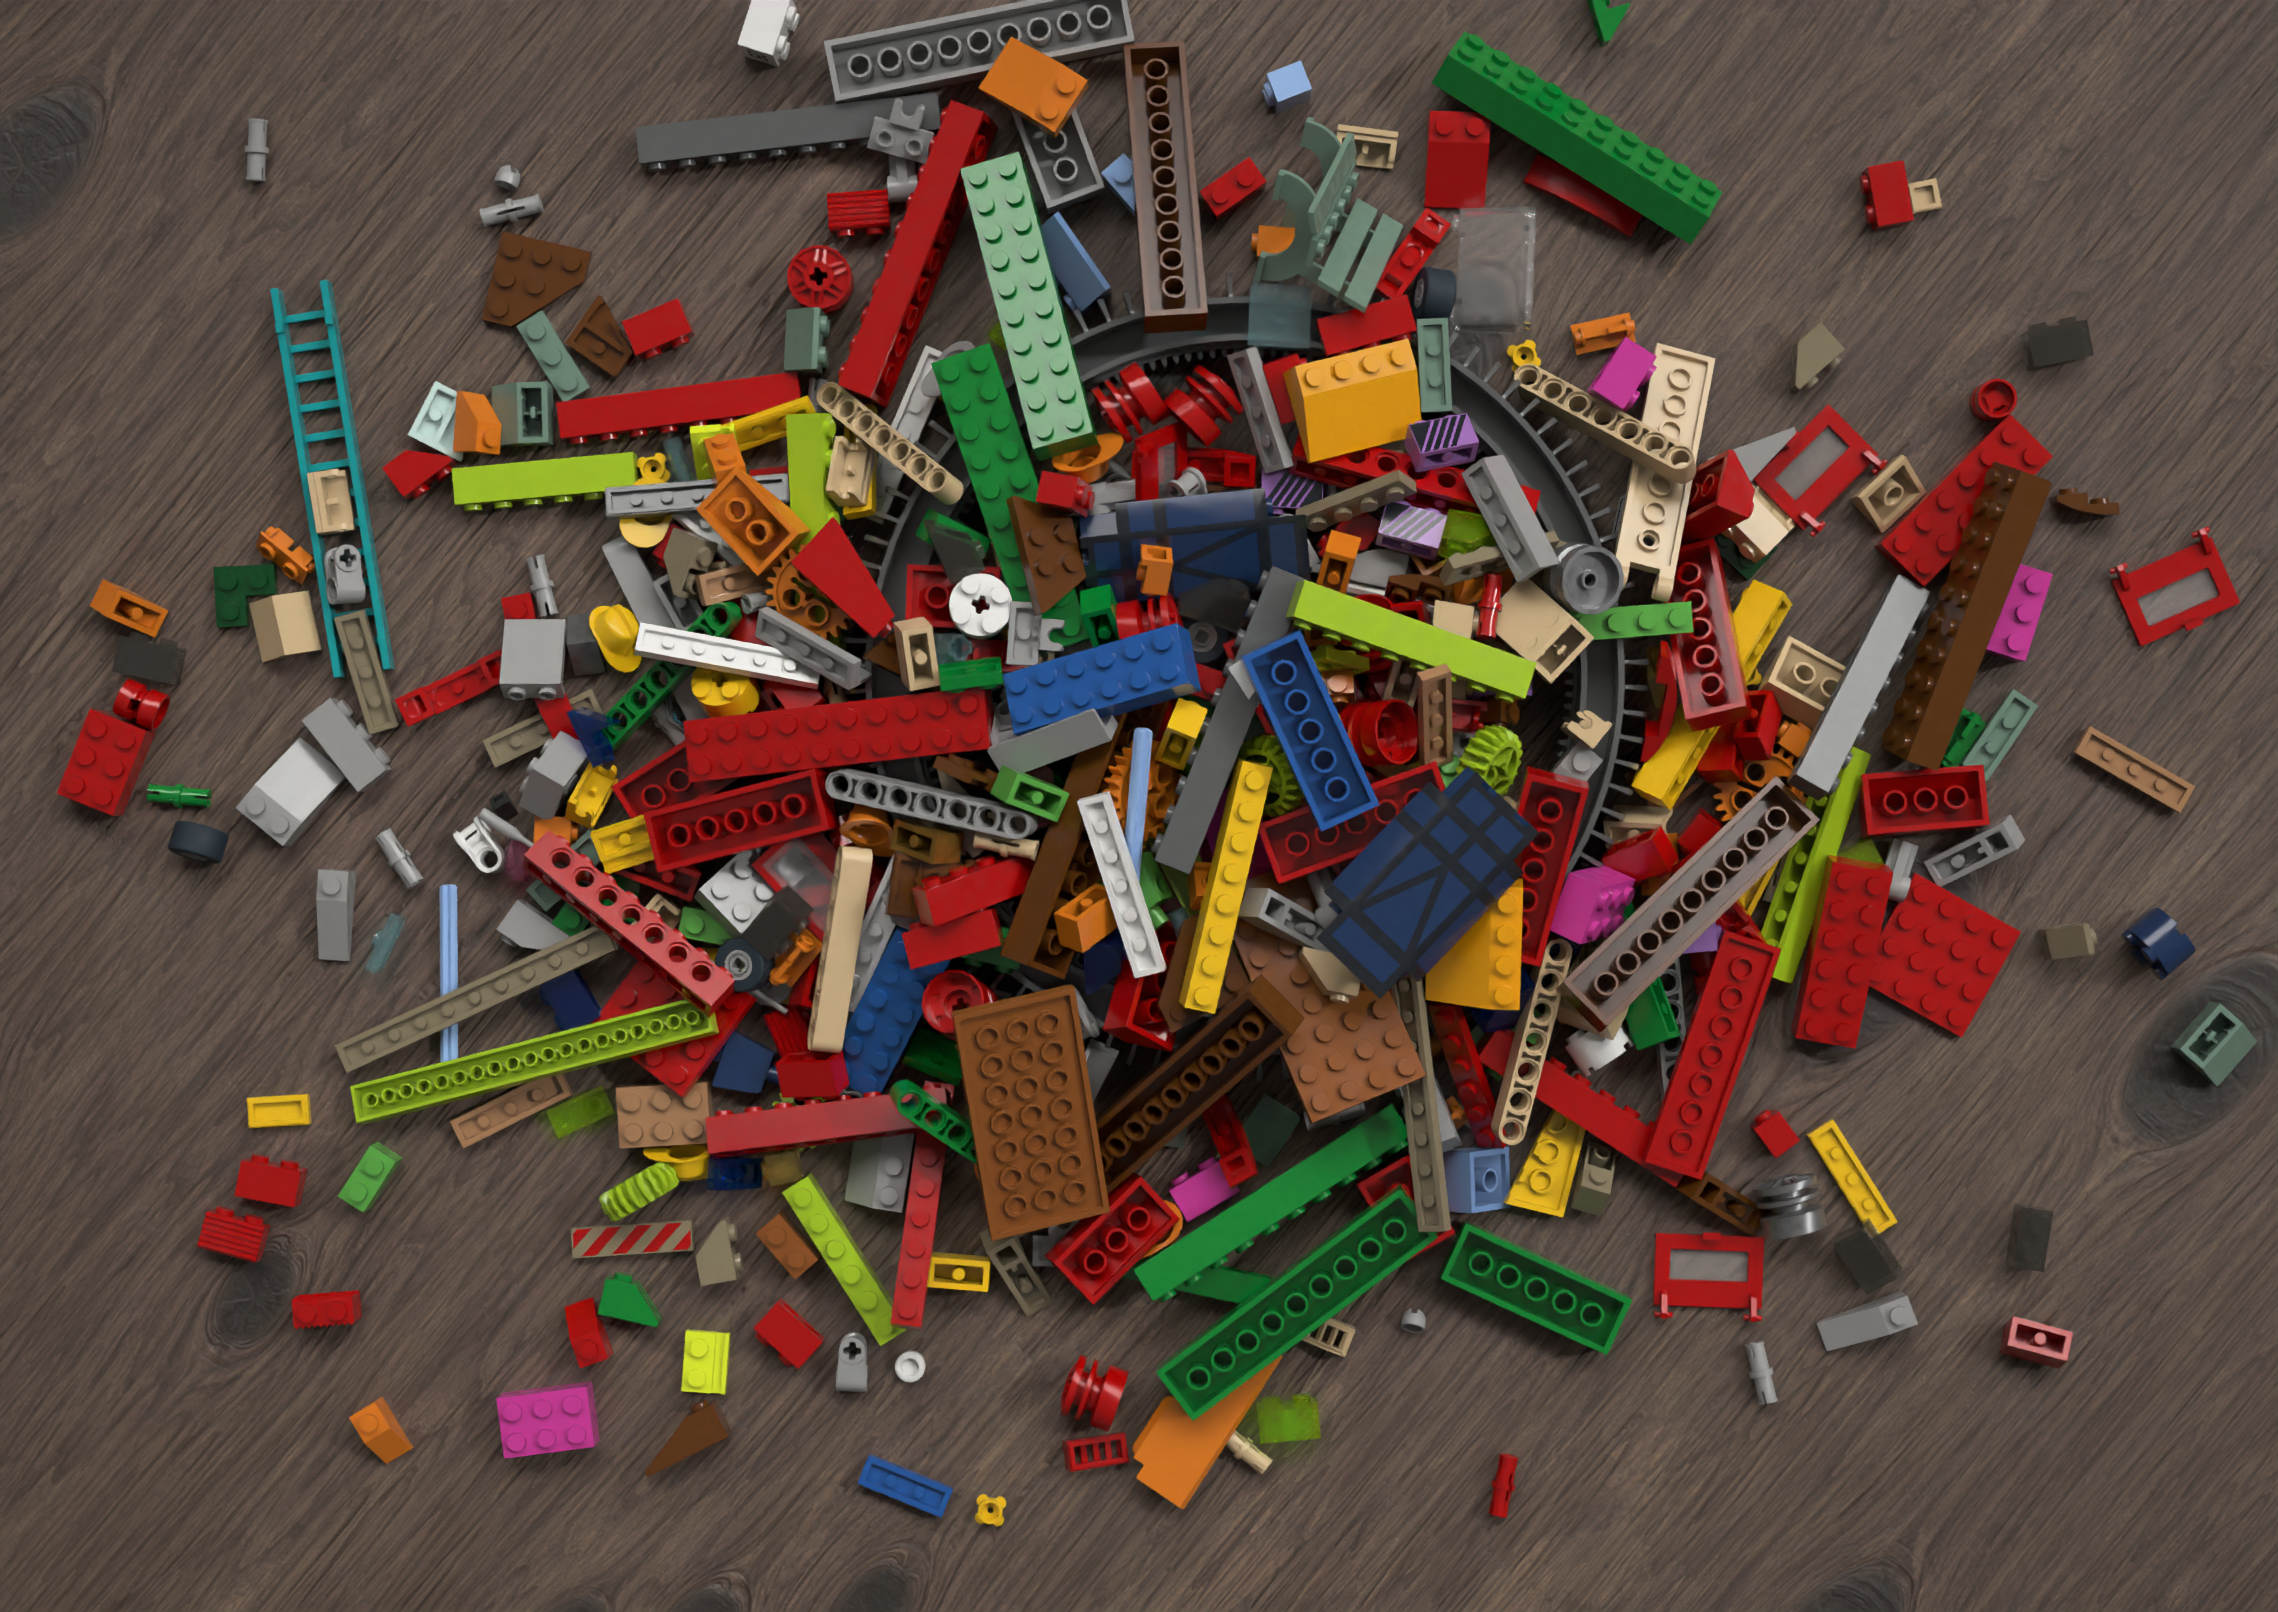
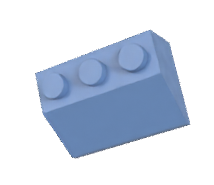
[1041,212,1112,315]

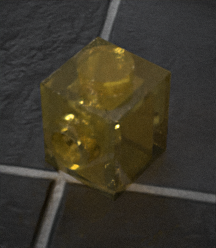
[761,1148,804,1186]

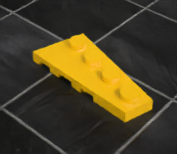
[1503,1109,1586,1217]

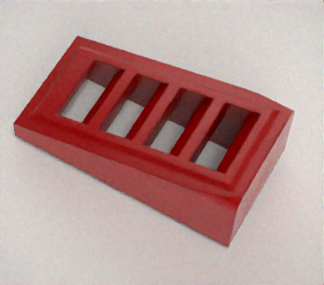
[1062,1432,1129,1472]

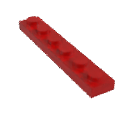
[1427,1000,1507,1149]

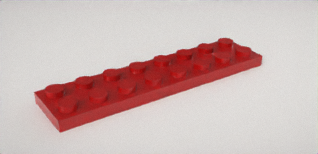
[1642,929,1781,1180]

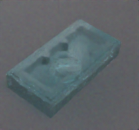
[365,913,406,973]

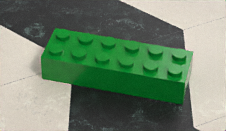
[1438,1219,1632,1355]

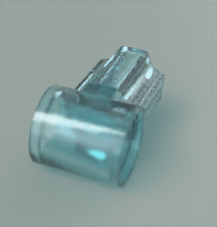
[933,633,973,664]

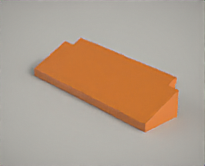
[1133,1355,1283,1509]

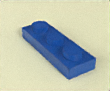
[857,1454,953,1518]

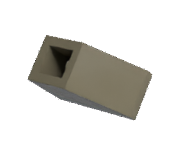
[1790,322,1845,393]
[663,527,718,601]
[2039,922,2097,960]
[1571,1140,1617,1216]
[695,1217,743,1286]

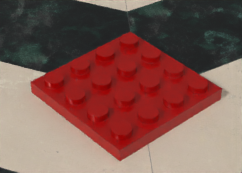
[1869,873,2021,1037]
[593,937,757,1098]

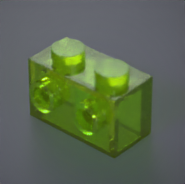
[1256,1393,1321,1444]

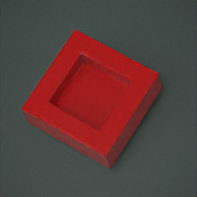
[501,592,537,619]

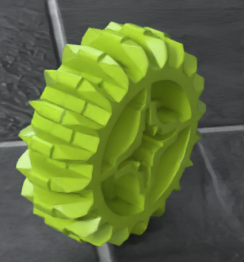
[1455,724,1523,796]
[1232,733,1304,818]
[599,1161,680,1221]

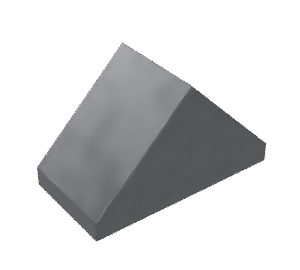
[567,613,606,676]

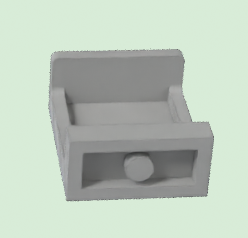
[499,619,567,701]

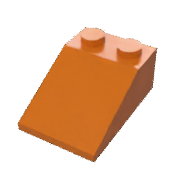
[978,37,1088,139]
[696,466,811,576]

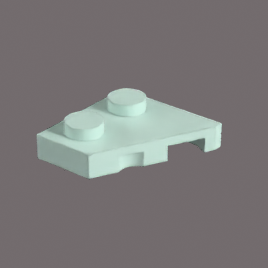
[408,381,463,462]

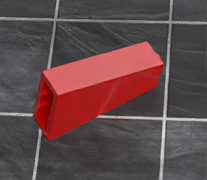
[791,517,895,640]

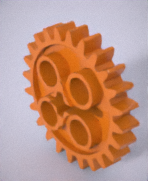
[765,544,851,641]
[1102,740,1184,841]
[1711,748,1807,822]

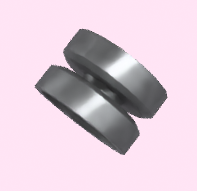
[1543,543,1624,614]

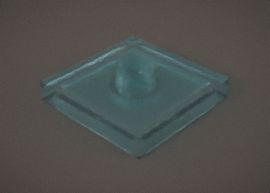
[1247,283,1313,349]

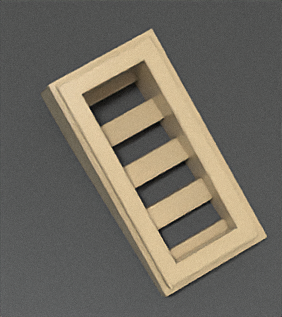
[1302,1318,1355,1358]

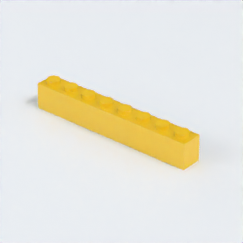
[1631,579,1793,811]
[1179,758,1273,1014]

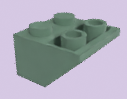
[784,307,831,376]
[492,381,554,447]
[2170,1001,2257,1087]

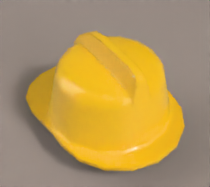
[619,476,672,548]
[589,604,642,673]
[643,1143,710,1181]

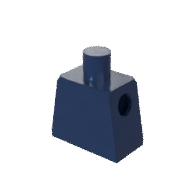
[712,1030,780,1094]

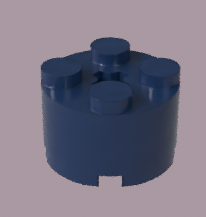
[2121,907,2195,981]

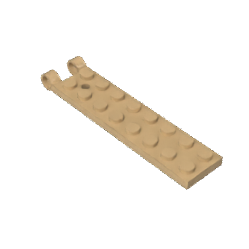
[1614,343,1716,603]

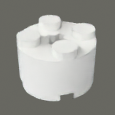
[949,573,1012,640]
[1565,1024,1635,1078]

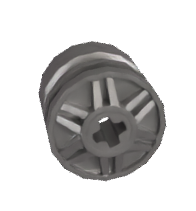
[1753,1173,1828,1240]

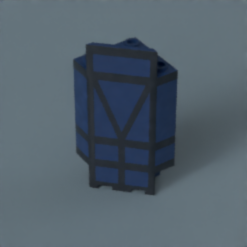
[1079,488,1311,613]
[1317,766,1539,999]

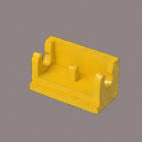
[565,755,619,830]

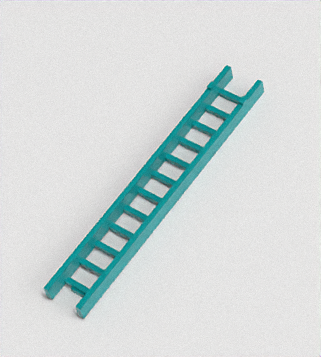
[270,280,395,679]

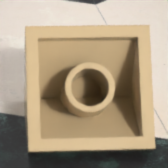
[1850,455,1926,533]
[249,591,323,663]

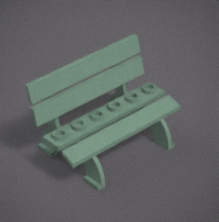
[1254,117,1404,313]

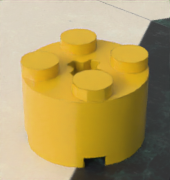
[691,667,761,718]

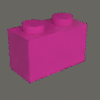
[1169,1156,1240,1222]

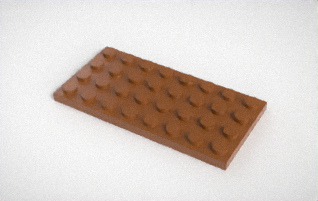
[1232,870,1426,1124]
[951,984,1110,1241]

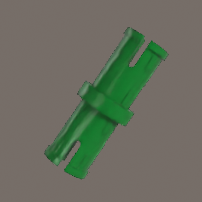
[147,783,212,808]

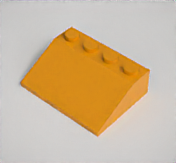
[1283,339,1422,464]
[1425,879,1523,1010]

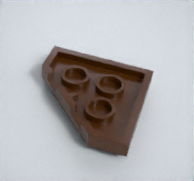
[482,231,592,328]
[933,753,999,792]
[1156,912,1250,1033]

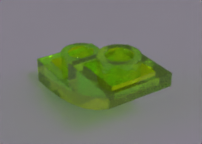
[545,1085,615,1139]

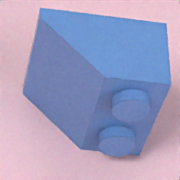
[1443,1147,1511,1213]

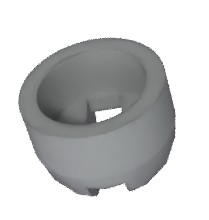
[494,165,520,190]
[1401,1308,1426,1333]

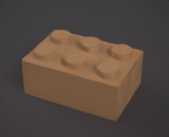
[616,1080,713,1149]

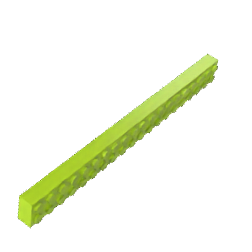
[350,999,719,1125]

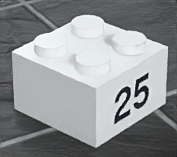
[738,0,800,67]

